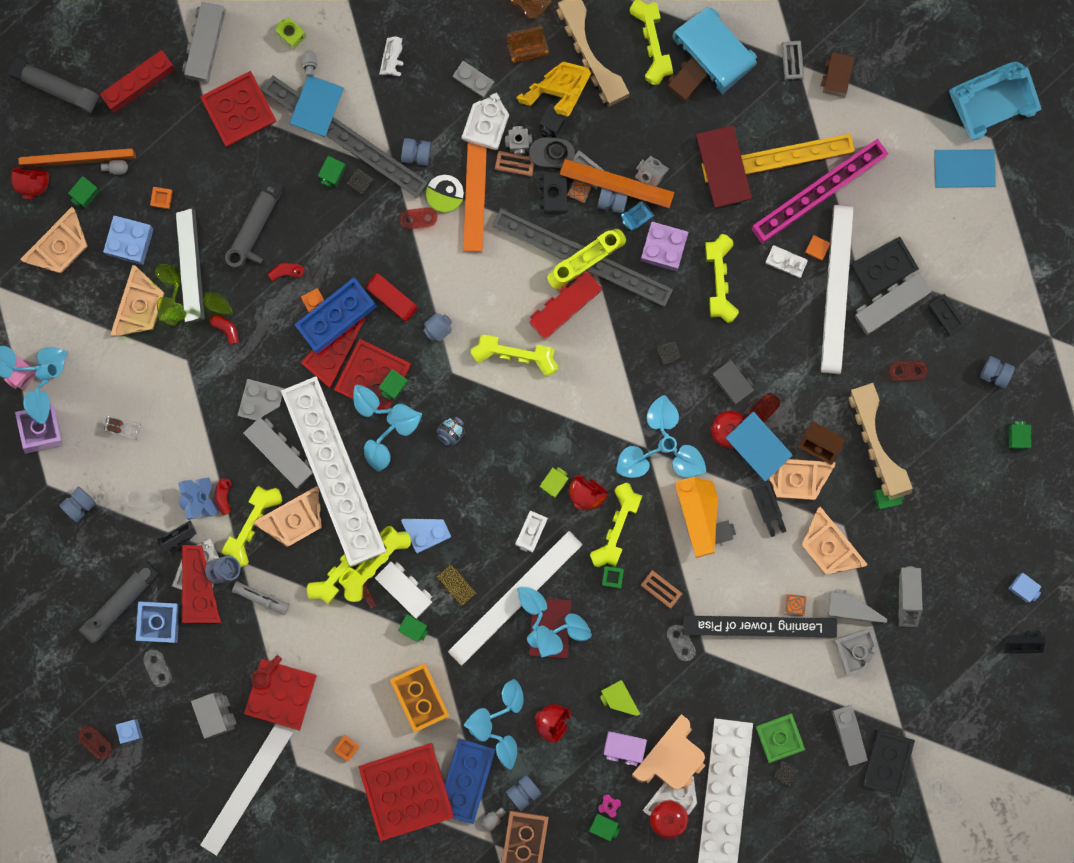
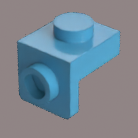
[621,200,655,231]

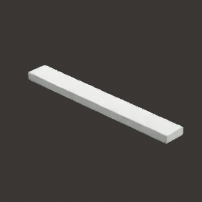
[201,724,295,856]

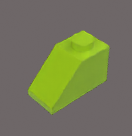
[600,680,640,716]

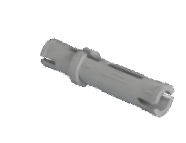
[232,581,290,615]

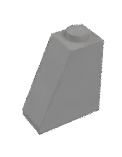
[898,566,923,627]

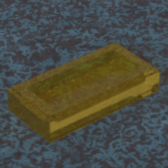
[437,564,476,606]

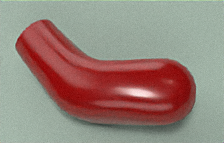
[267,262,305,281]
[209,315,239,344]
[213,478,232,516]

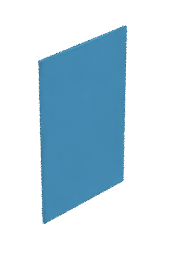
[289,76,344,137]
[935,149,996,188]
[726,412,793,481]

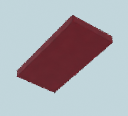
[696,125,752,208]

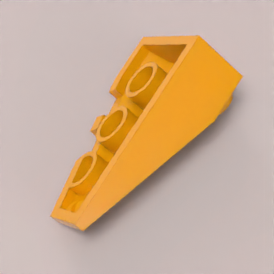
[675,477,718,558]

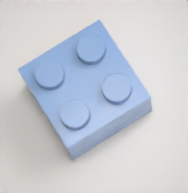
[103,216,153,265]
[136,602,180,643]

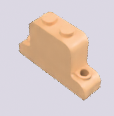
[632,714,706,791]

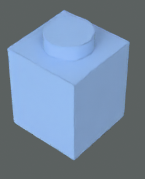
[1008,573,1041,603]
[116,719,142,744]

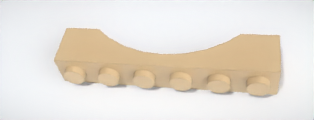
[556,0,629,107]
[848,383,913,500]

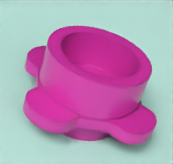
[598,795,621,817]

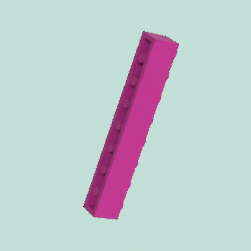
[751,138,888,245]

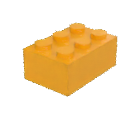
[390,663,450,733]

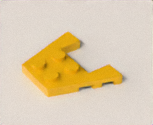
[516,62,591,116]

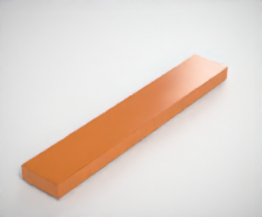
[463,142,487,252]
[19,149,136,168]
[560,159,674,208]

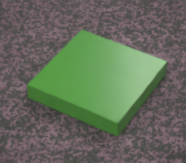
[755,713,805,763]

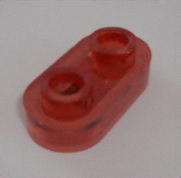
[399,207,438,230]
[889,361,928,381]
[747,393,780,423]
[78,726,112,759]

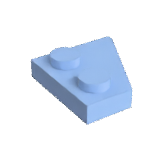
[401,519,451,554]

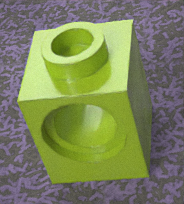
[275,17,307,50]
[540,467,569,498]

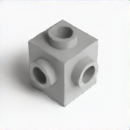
[505,126,532,155]
[635,156,669,187]

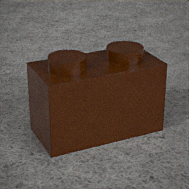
[821,52,855,98]
[667,57,709,103]
[798,421,846,465]

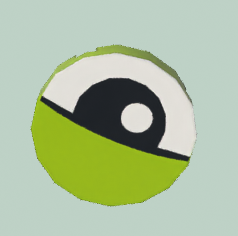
[426,175,464,213]

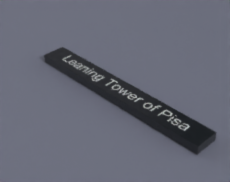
[683,615,837,638]

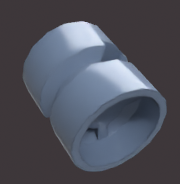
[401,138,431,166]
[597,188,628,214]
[980,356,1015,389]
[59,486,96,522]
[205,555,241,584]
[506,775,542,811]

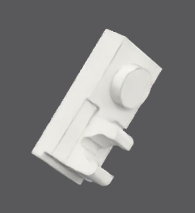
[379,36,403,76]
[765,245,808,278]
[515,511,548,553]

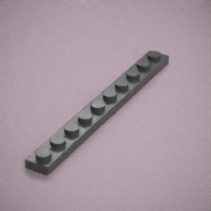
[262,75,428,199]
[492,209,673,307]

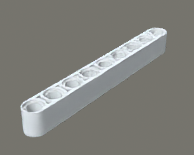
[821,205,853,374]
[448,531,583,666]

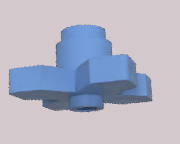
[178,477,218,520]

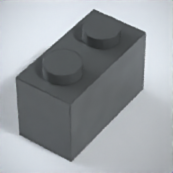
[712,360,754,406]

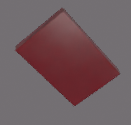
[529,599,571,658]

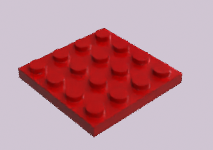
[358,743,455,841]

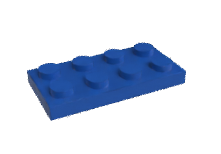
[294,277,377,354]
[445,738,496,824]

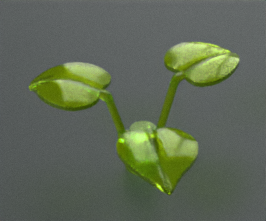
[155,264,233,326]

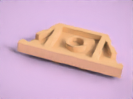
[21,207,88,274]
[110,265,165,336]
[769,459,835,500]
[253,486,322,547]
[802,507,867,575]

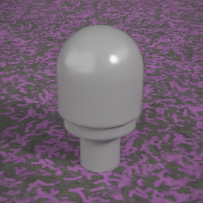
[302,51,317,77]
[101,160,128,175]
[482,807,506,831]

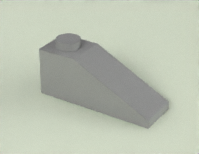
[827,589,887,623]
[831,705,868,766]

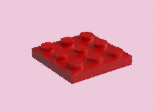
[200,71,277,148]
[334,339,411,415]
[244,659,317,731]

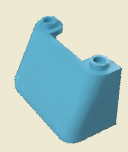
[672,7,757,95]
[949,62,1042,140]

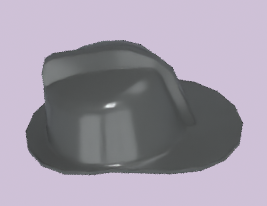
[529,137,575,168]

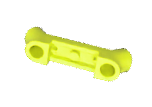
[629,0,673,85]
[547,229,626,289]
[705,234,739,323]
[470,335,559,376]
[590,483,642,568]
[221,486,282,567]
[339,526,411,602]
[307,554,350,605]

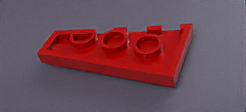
[301,317,366,388]
[182,545,221,623]

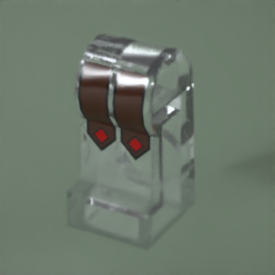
[102,415,141,441]

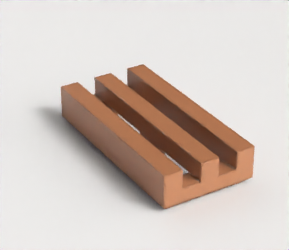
[495,151,535,177]
[640,570,683,609]

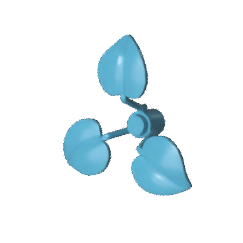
[0,346,67,424]
[353,385,422,472]
[616,395,706,478]
[517,587,592,658]
[464,679,524,770]

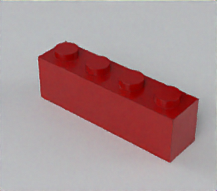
[100,50,176,113]
[530,272,602,341]

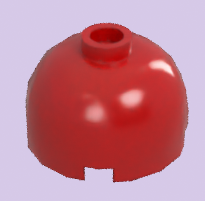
[11,168,49,199]
[711,410,746,449]
[569,475,608,511]
[535,704,571,744]
[650,800,689,839]

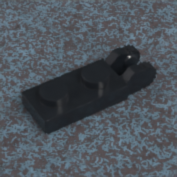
[750,481,787,537]

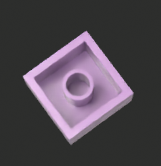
[641,222,688,272]
[15,404,63,454]
[603,731,647,766]

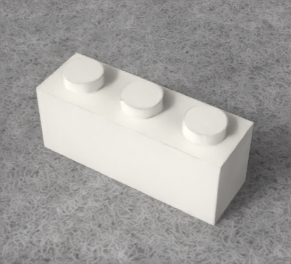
[375,562,433,619]

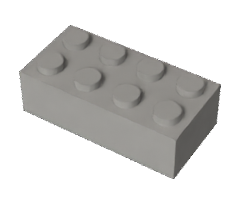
[191,693,237,739]

